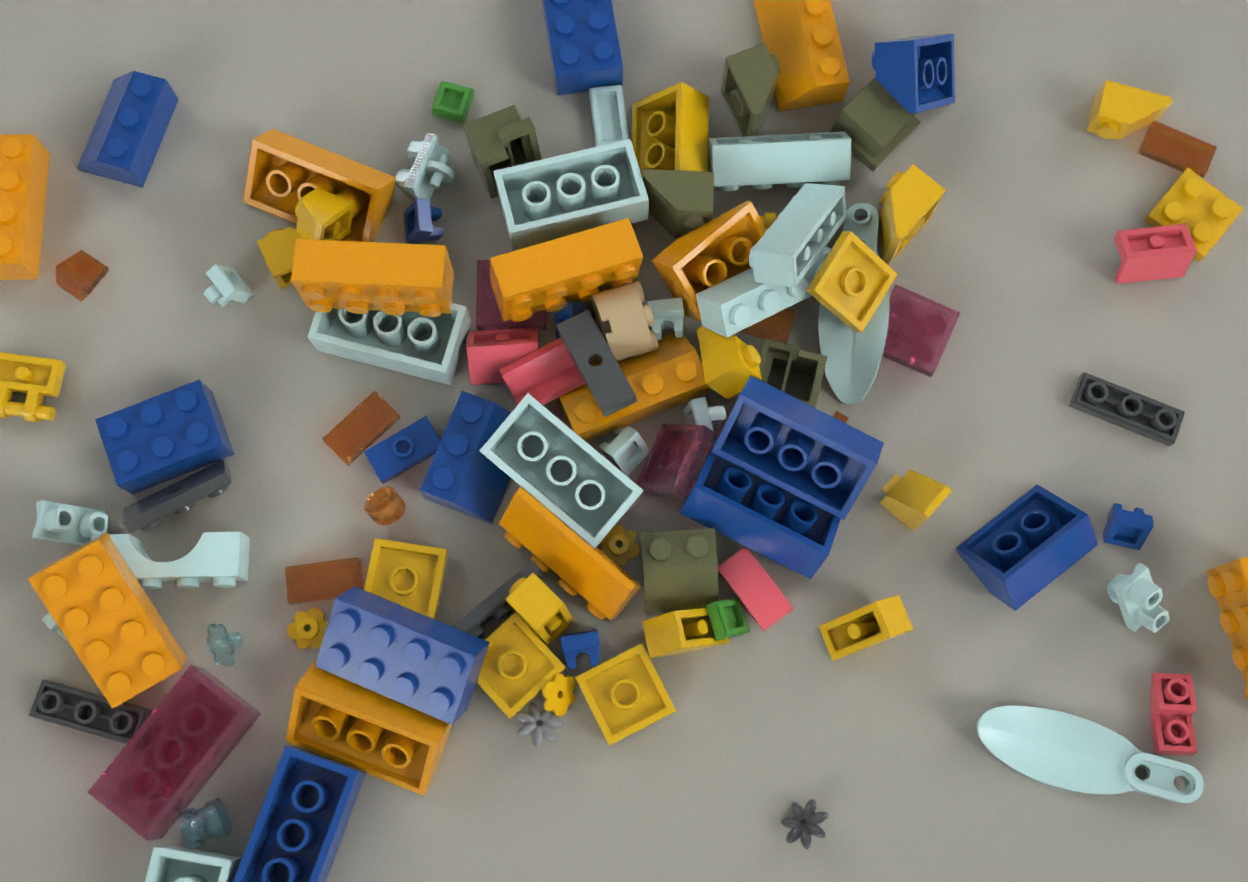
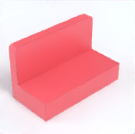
[1114,224,1197,284]
[466,327,539,385]
[499,337,585,405]

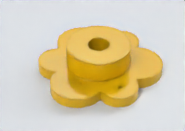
[600,524,640,566]
[287,608,328,649]
[542,673,575,717]

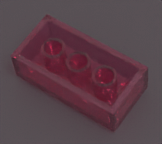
[88,665,261,841]

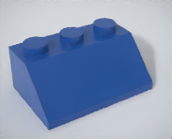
[872,33,955,114]
[77,71,179,188]
[420,391,511,524]
[956,484,1098,611]

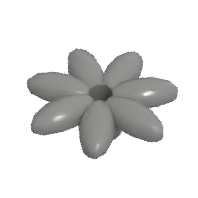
[515,703,564,746]

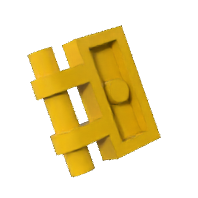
[0,352,67,423]

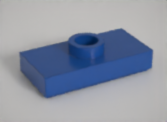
[364,416,441,484]

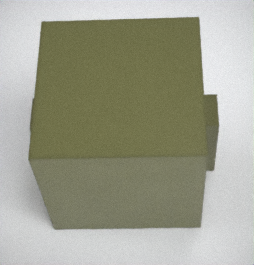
[830,77,921,172]
[463,105,542,199]
[759,338,828,408]

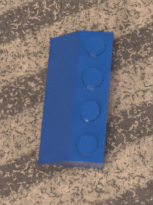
[679,439,841,579]

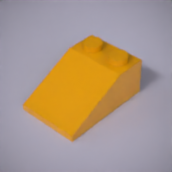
[651,201,766,322]

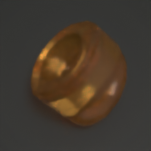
[364,486,405,526]

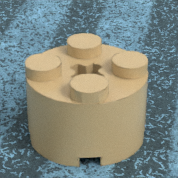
[591,281,659,361]

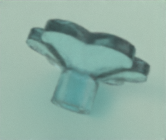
[207,623,243,667]

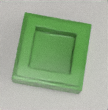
[431,81,474,124]
[705,597,750,641]

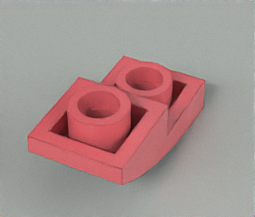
[718,547,793,631]
[1150,673,1197,756]

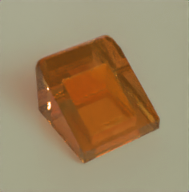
[55,250,108,301]

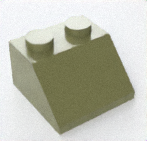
[721,43,780,137]
[643,169,714,238]
[640,528,718,613]

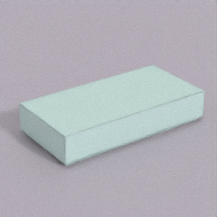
[589,85,629,147]

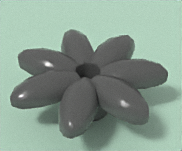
[781,799,828,849]

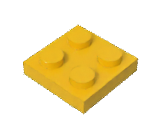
[1143,168,1244,262]
[806,231,898,332]
[364,538,449,620]
[477,612,566,720]
[575,643,676,746]

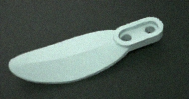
[818,203,890,405]
[977,706,1204,803]

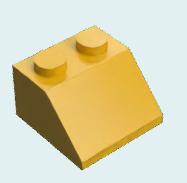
[879,164,946,265]

